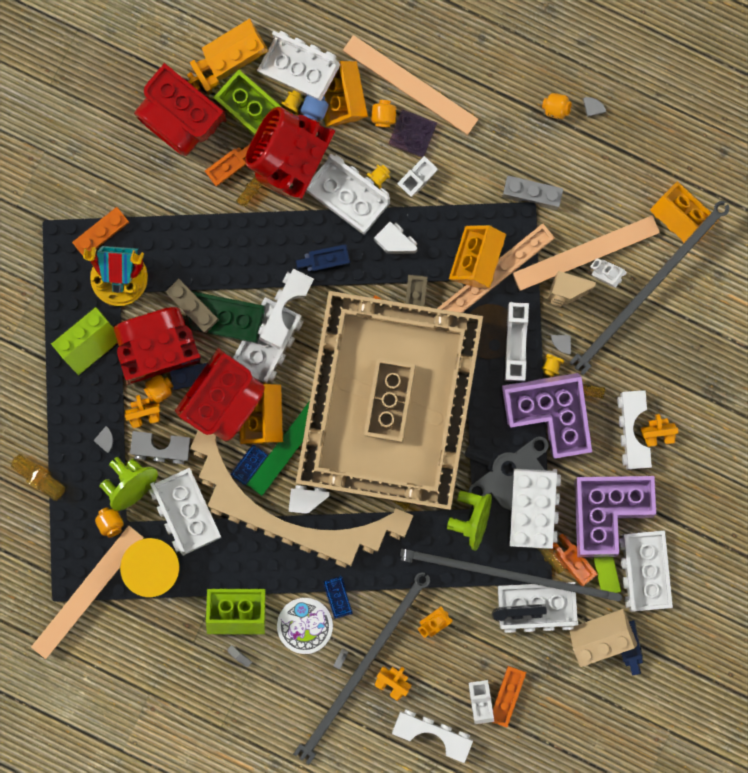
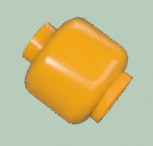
[542,93,572,119]
[371,100,397,128]
[144,375,174,403]
[95,507,124,538]

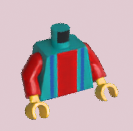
[83,246,144,293]

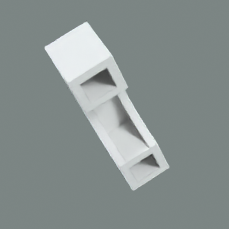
[258,269,314,350]
[505,302,529,382]
[617,390,652,470]
[392,709,473,763]

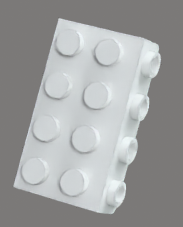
[257,31,341,101]
[306,154,390,235]
[233,297,304,384]
[149,468,221,555]
[510,469,561,549]
[619,531,673,612]
[498,582,578,633]

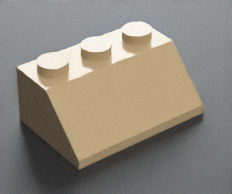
[547,271,596,307]
[570,608,637,667]

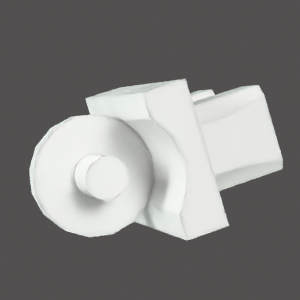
[591,258,627,288]

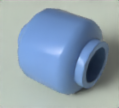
[301,96,329,121]

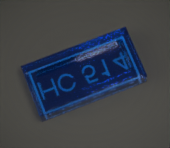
[230,444,268,486]
[323,576,353,619]

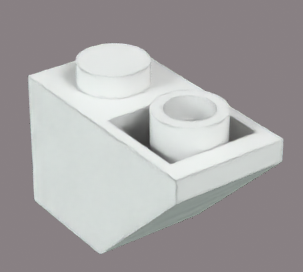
[374,222,418,254]
[289,485,330,514]

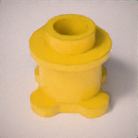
[281,90,304,114]
[366,164,391,189]
[541,354,565,377]

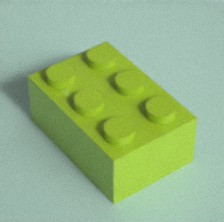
[213,69,281,136]

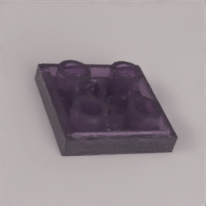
[388,109,437,158]

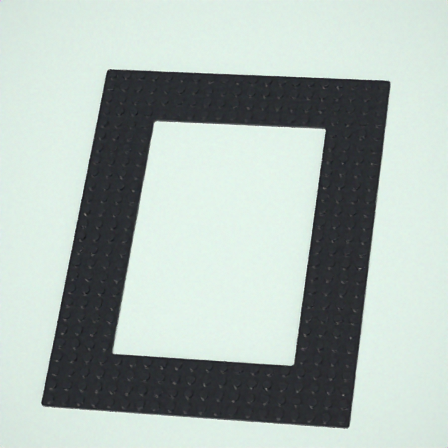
[42,202,552,602]

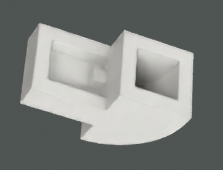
[397,156,439,197]
[469,680,494,724]

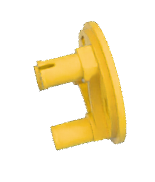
[90,262,148,306]
[120,538,179,597]

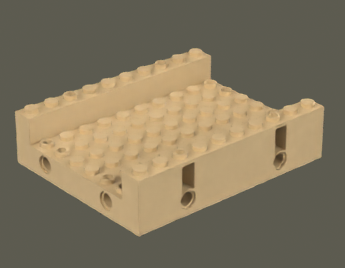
[296,291,483,510]

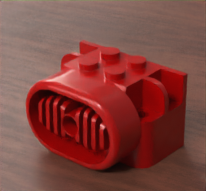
[134,63,227,156]
[245,107,336,199]
[114,307,201,385]
[175,348,265,442]

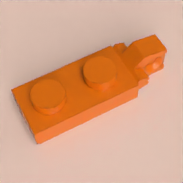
[205,144,250,187]

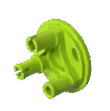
[100,457,158,511]
[447,490,492,551]

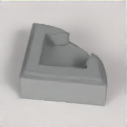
[583,97,606,117]
[551,335,571,355]
[94,426,113,453]
[227,645,252,667]
[333,648,349,669]

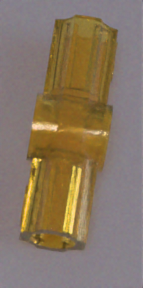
[11,454,66,501]

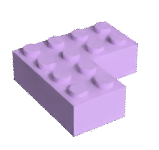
[502,373,592,459]
[574,476,656,557]

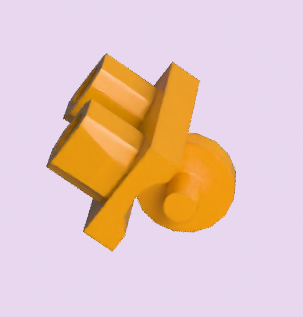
[187,59,220,95]
[125,395,160,428]
[640,414,678,447]
[418,606,453,638]
[375,666,412,701]

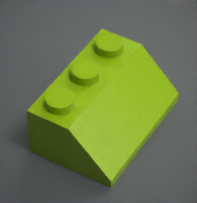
[51,307,118,375]
[206,589,266,634]

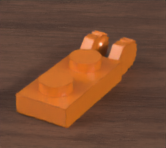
[552,534,598,586]

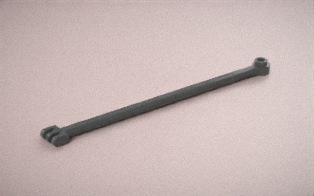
[569,201,730,375]
[400,549,622,601]
[293,572,430,765]

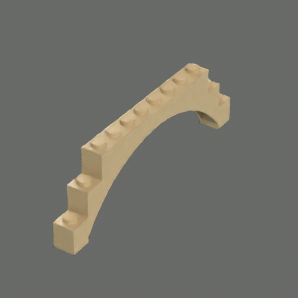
[190,430,413,568]

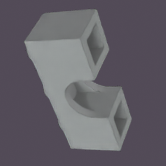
[502,176,564,210]
[130,431,192,464]

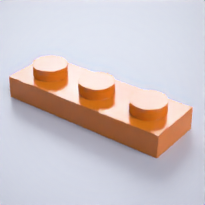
[72,207,130,255]
[492,666,526,728]

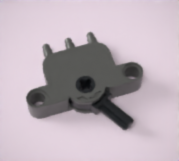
[464,437,548,512]

